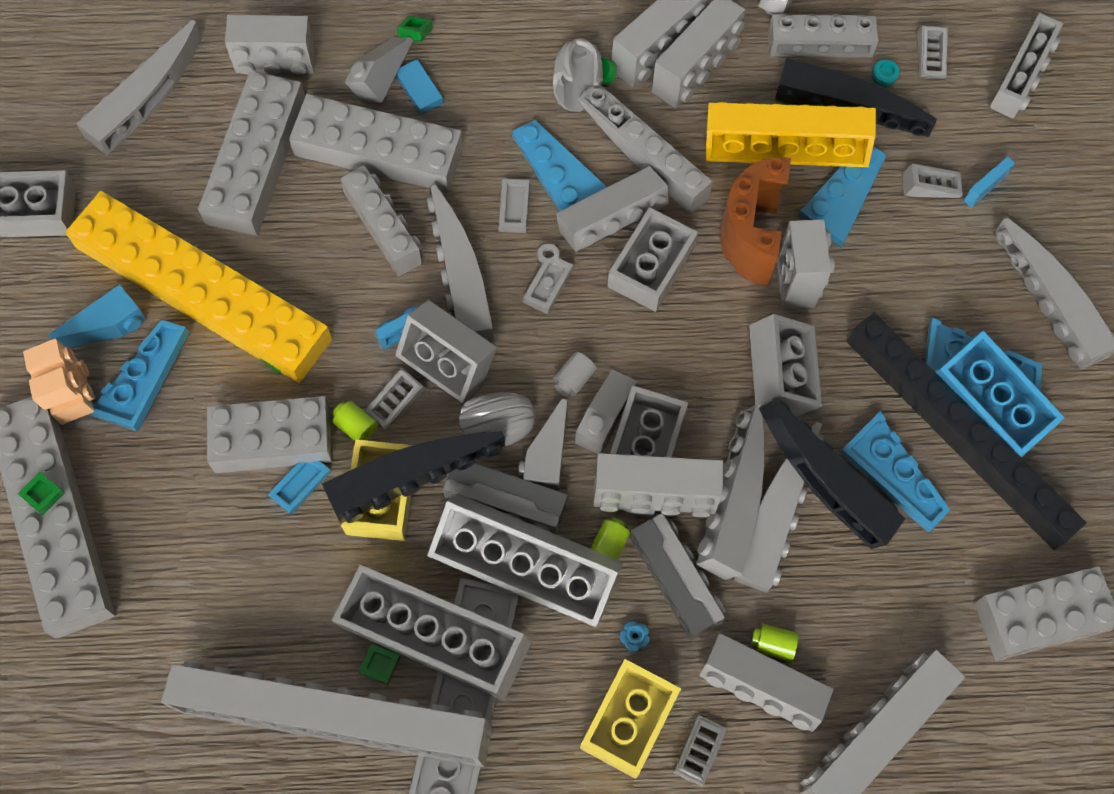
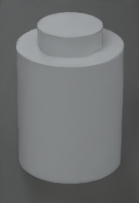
[553,352,596,397]

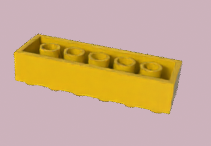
[706,102,876,167]

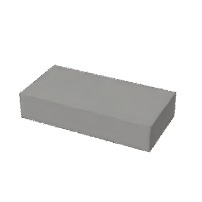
[499,179,529,233]

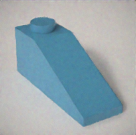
[48,284,147,348]

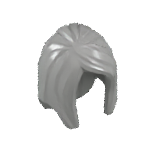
[553,38,603,112]
[459,392,536,446]

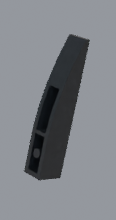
[775,58,937,137]
[759,397,906,549]
[322,431,505,524]

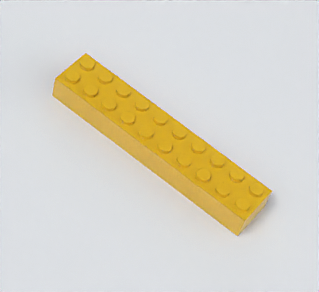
[65,190,332,384]

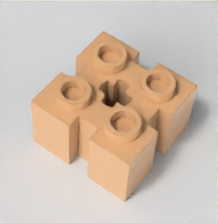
[23,338,95,425]

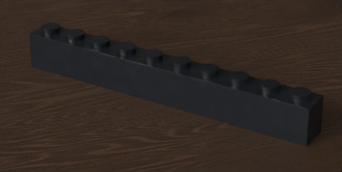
[847,312,1087,550]

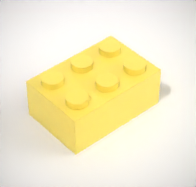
[341,439,413,541]
[580,659,681,779]

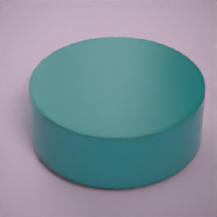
[872,59,900,87]

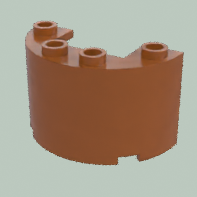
[719,157,791,287]

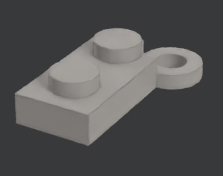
[523,243,573,314]

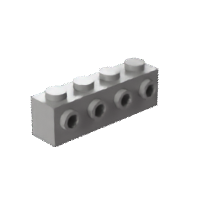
[768,13,878,57]
[989,13,1064,119]
[340,166,422,277]
[556,166,669,252]
[699,633,834,732]

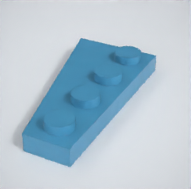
[512,120,607,212]
[799,146,886,248]
[925,317,1043,391]
[88,320,190,431]
[840,411,950,533]

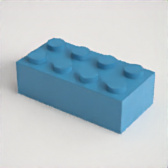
[934,331,1065,457]

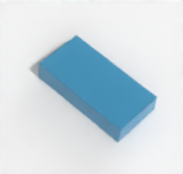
[395,60,443,115]
[964,156,1015,208]
[268,461,331,515]

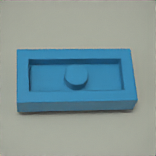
[374,306,418,350]

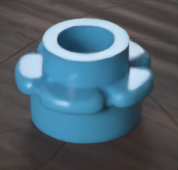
[620,621,650,651]

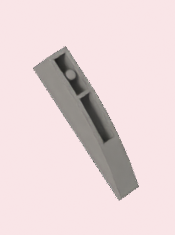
[77,20,202,156]
[578,84,713,214]
[427,185,493,341]
[995,218,1114,370]
[696,405,764,580]
[733,422,824,593]

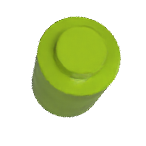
[333,401,378,441]
[590,518,630,560]
[750,623,799,663]

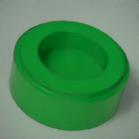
[601,58,616,86]

